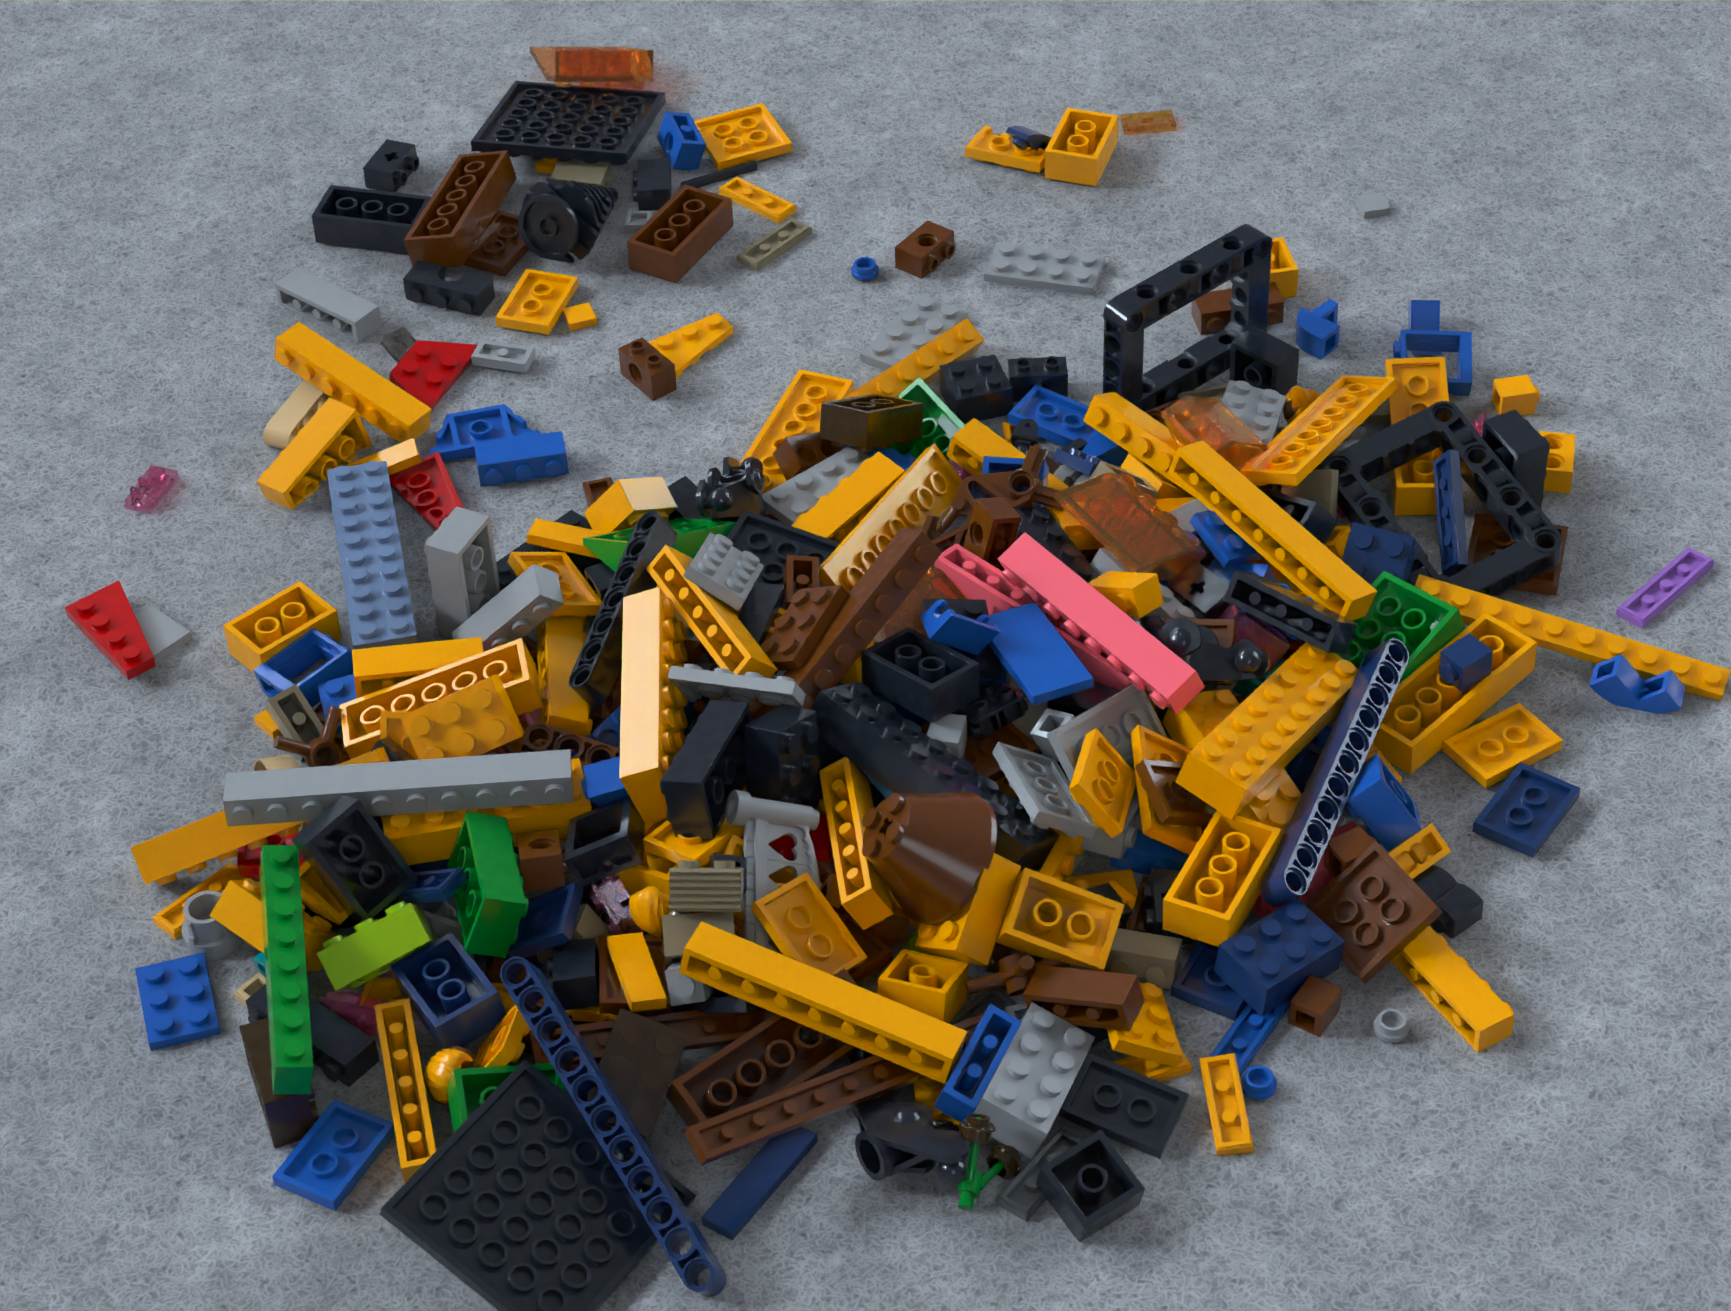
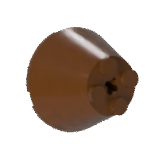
[862,792,997,925]

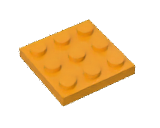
[694,103,792,171]

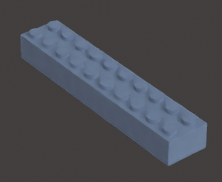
[327,460,418,649]

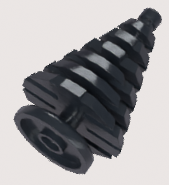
[518,179,618,263]

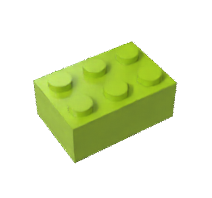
[316,901,437,993]

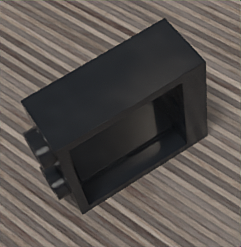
[564,796,646,888]

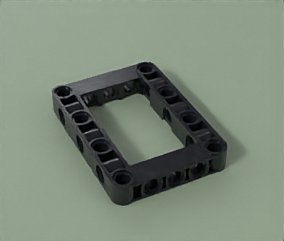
[1103,224,1273,412]
[1323,401,1562,597]

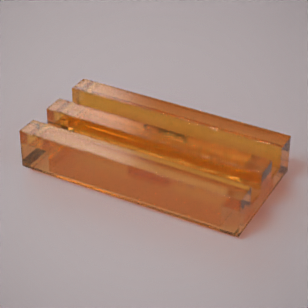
[1120,110,1176,135]

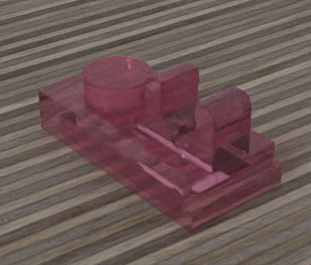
[124,465,179,514]

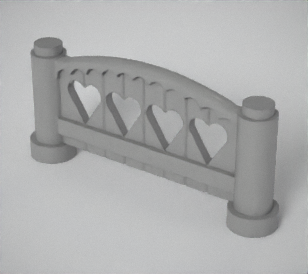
[725,790,821,954]

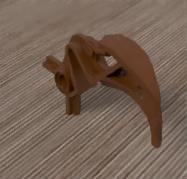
[921,444,1070,599]

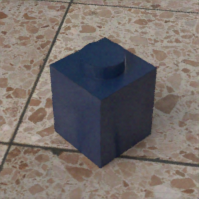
[1439,633,1493,692]

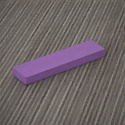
[1616,547,1715,629]

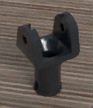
[1011,419,1039,455]

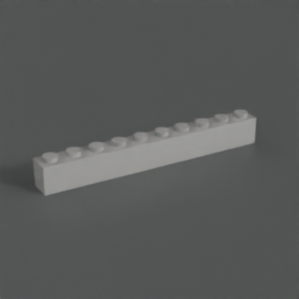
[223,749,574,826]

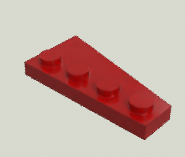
[389,452,464,531]
[65,580,156,680]

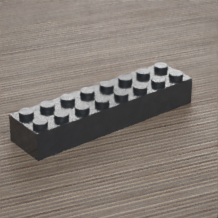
[810,681,1060,874]

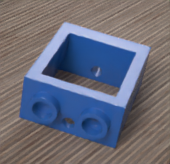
[1393,330,1473,396]
[253,628,354,707]

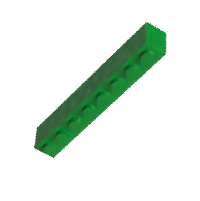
[260,845,314,1095]

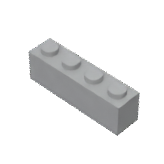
[275,267,382,343]
[452,564,564,652]

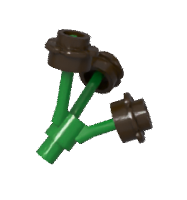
[930,1113,1021,1211]

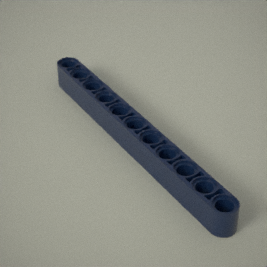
[1261,638,1409,907]
[500,957,726,1297]

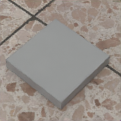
[135,605,192,663]

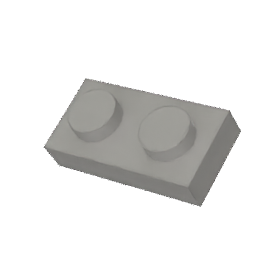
[471,339,535,373]

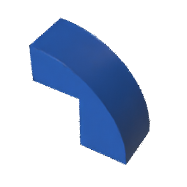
[1408,300,1442,355]
[1589,654,1686,714]

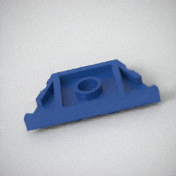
[428,404,541,462]

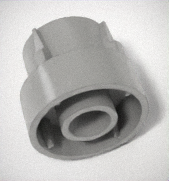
[182,890,243,960]

